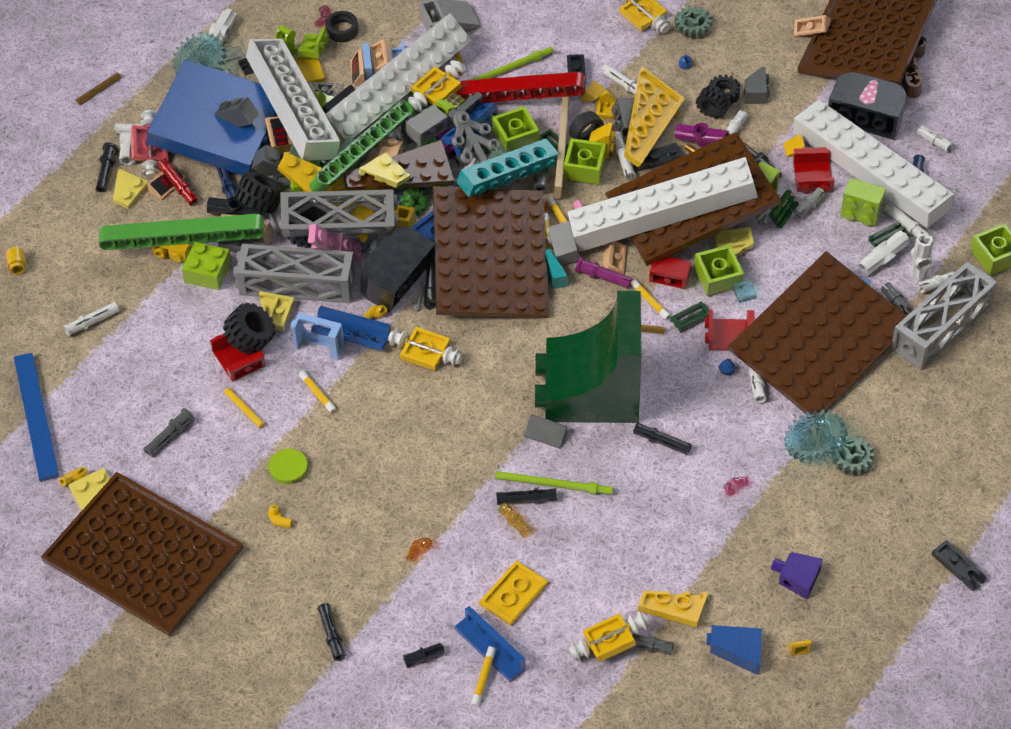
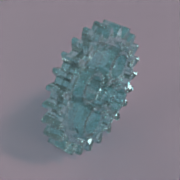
[172,32,228,75]
[784,409,848,464]

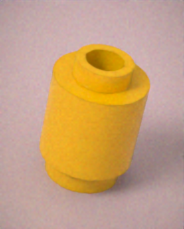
[6,247,26,275]

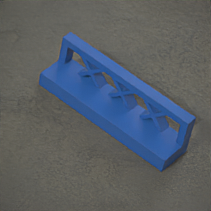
[441,103,499,157]
[311,306,391,351]
[454,606,526,682]

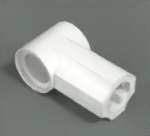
[119,132,135,165]

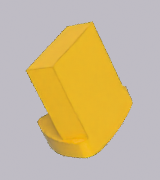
[596,90,616,120]

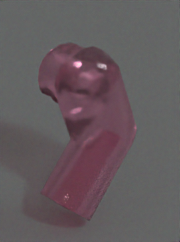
[314,5,331,28]
[723,476,749,496]

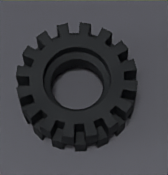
[709,74,740,106]
[695,86,730,119]

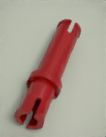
[157,158,199,206]

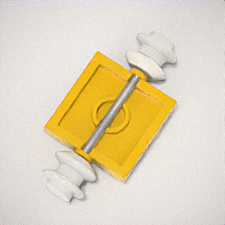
[618,0,670,35]
[408,60,464,112]
[388,327,462,371]
[568,611,649,662]

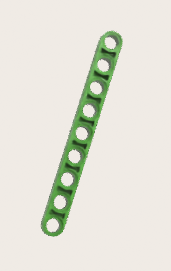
[309,101,413,192]
[99,214,264,250]

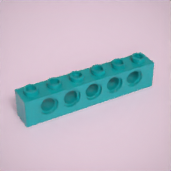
[456,139,559,197]

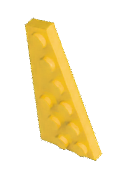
[624,67,685,167]
[277,152,384,244]

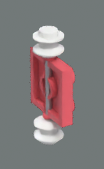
[131,110,168,178]

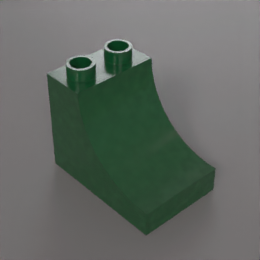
[535,291,642,423]

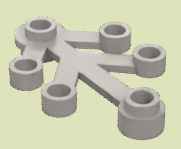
[452,111,499,163]

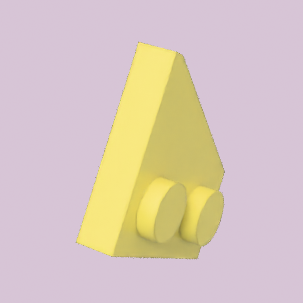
[714,227,754,257]
[259,291,295,331]

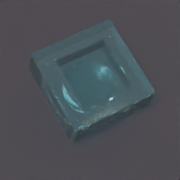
[732,280,757,303]

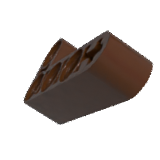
[902,36,927,98]

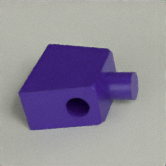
[771,552,823,599]

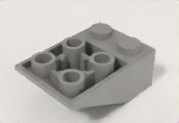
[419,0,480,31]

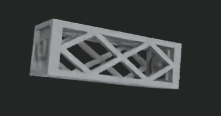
[281,190,398,237]
[233,244,355,303]
[891,261,997,370]

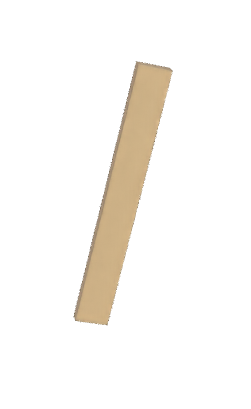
[554,97,569,199]

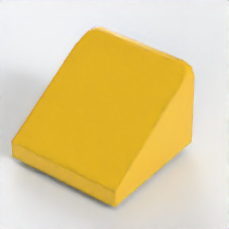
[581,81,604,102]
[783,134,805,158]
[787,639,812,656]

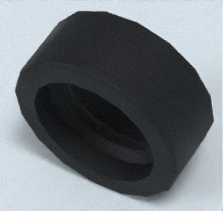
[325,11,359,43]
[569,111,604,141]

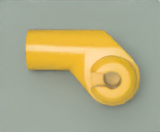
[363,305,387,319]
[59,467,88,487]
[268,505,293,529]

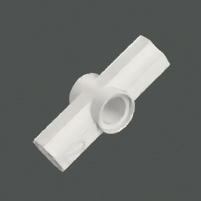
[203,8,237,55]
[857,230,910,276]
[910,233,933,281]

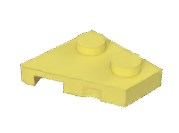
[359,153,410,188]
[113,169,148,209]
[68,468,110,511]

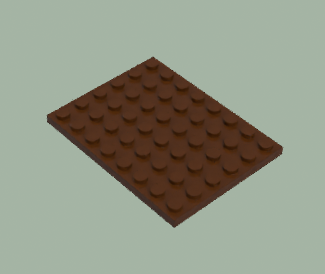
[797,0,937,85]
[605,132,782,267]
[433,186,549,319]
[728,251,913,421]
[41,472,244,637]

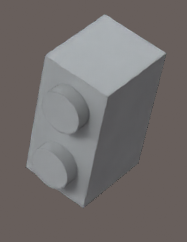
[406,105,448,146]
[547,221,581,265]

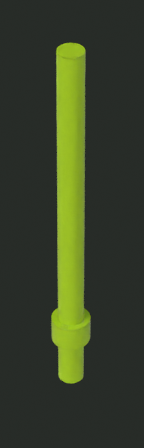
[470,46,553,80]
[495,471,613,495]

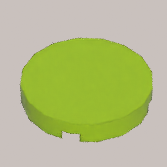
[268,448,308,485]

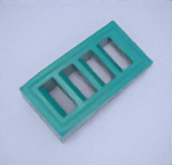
[545,249,568,289]

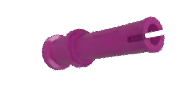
[575,257,632,289]

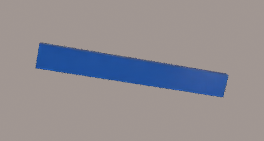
[14,353,59,482]

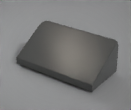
[524,415,567,449]

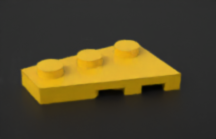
[637,591,708,628]

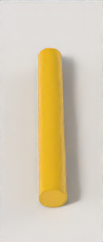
[224,387,265,429]

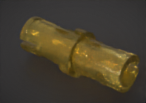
[498,502,533,538]

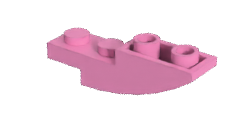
[308,224,361,261]

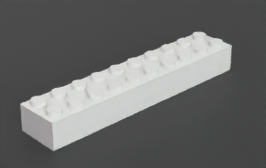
[325,13,472,145]
[246,39,340,161]
[793,100,954,228]
[568,157,758,252]

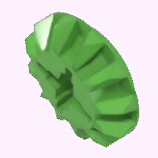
[401,187,428,216]

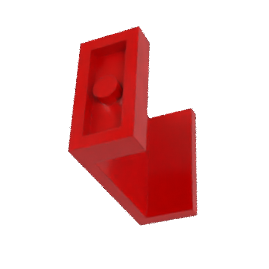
[793,147,835,194]
[704,309,755,351]
[209,334,266,382]

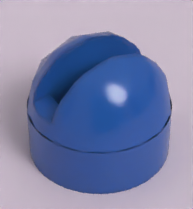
[678,55,693,70]
[718,359,735,376]

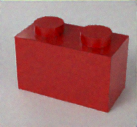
[649,257,691,289]

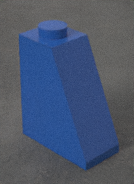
[706,625,762,674]

